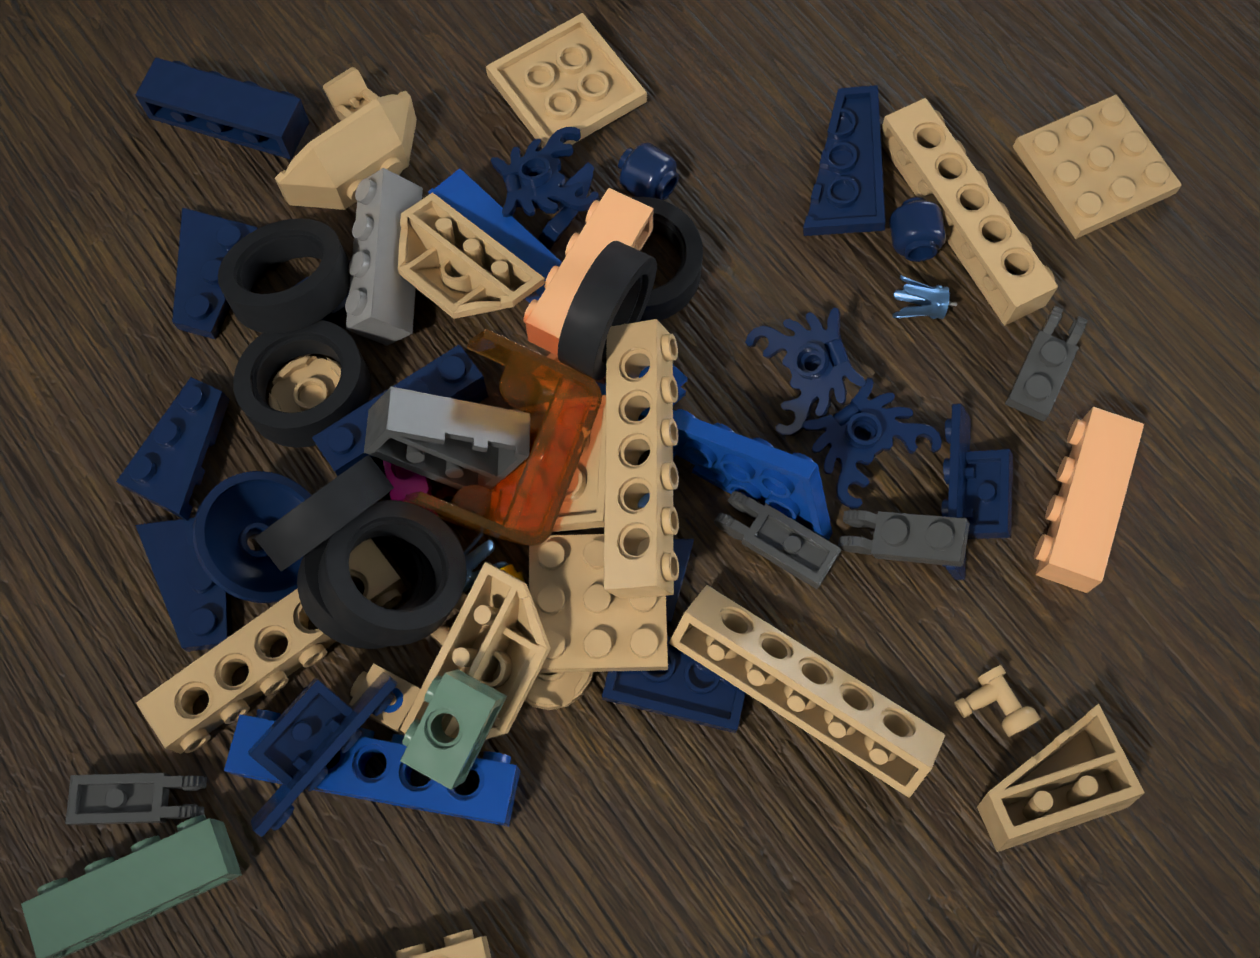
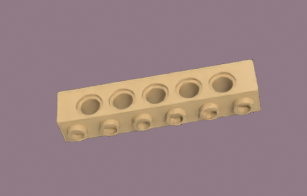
[880,98,1058,326]
[604,319,679,599]
[136,538,408,754]
[669,585,945,798]

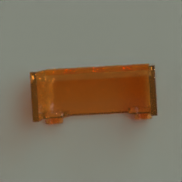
[404,329,602,546]

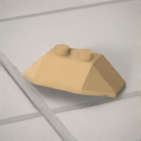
[275,91,417,210]
[398,192,545,319]
[400,562,551,740]

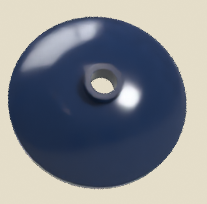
[193,471,311,603]

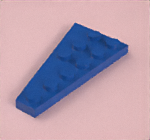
[579,378,833,541]

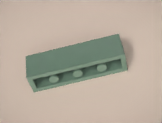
[21,815,242,958]

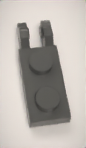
[1005,305,1088,422]
[714,491,841,589]
[838,510,970,567]
[65,773,207,825]

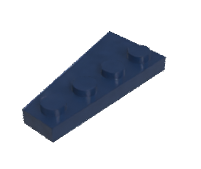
[803,85,885,236]

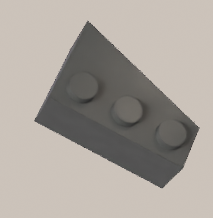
[364,386,530,498]

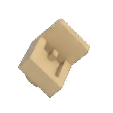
[323,67,379,121]

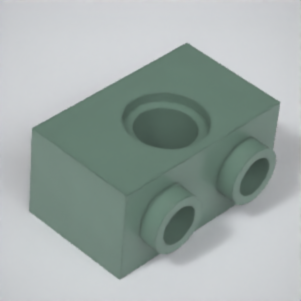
[400,669,507,790]

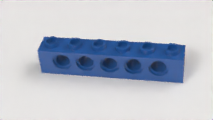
[224,709,520,827]

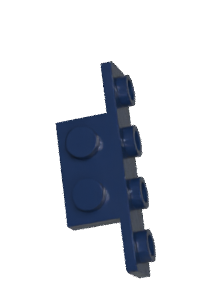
[941,403,1013,580]
[248,672,398,837]

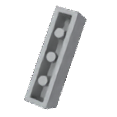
[345,168,423,346]

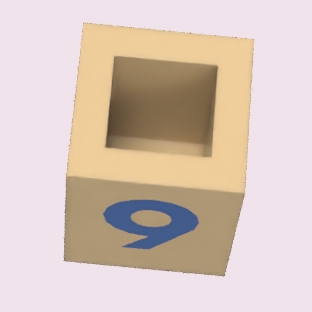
[349,663,420,736]

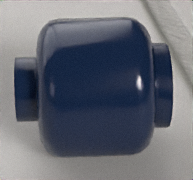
[618,143,679,201]
[889,197,946,262]

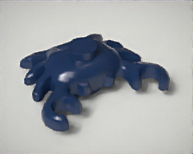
[490,127,600,217]
[745,308,867,436]
[802,378,942,509]

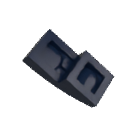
[538,162,594,250]

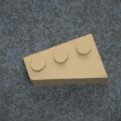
[977,704,1145,852]

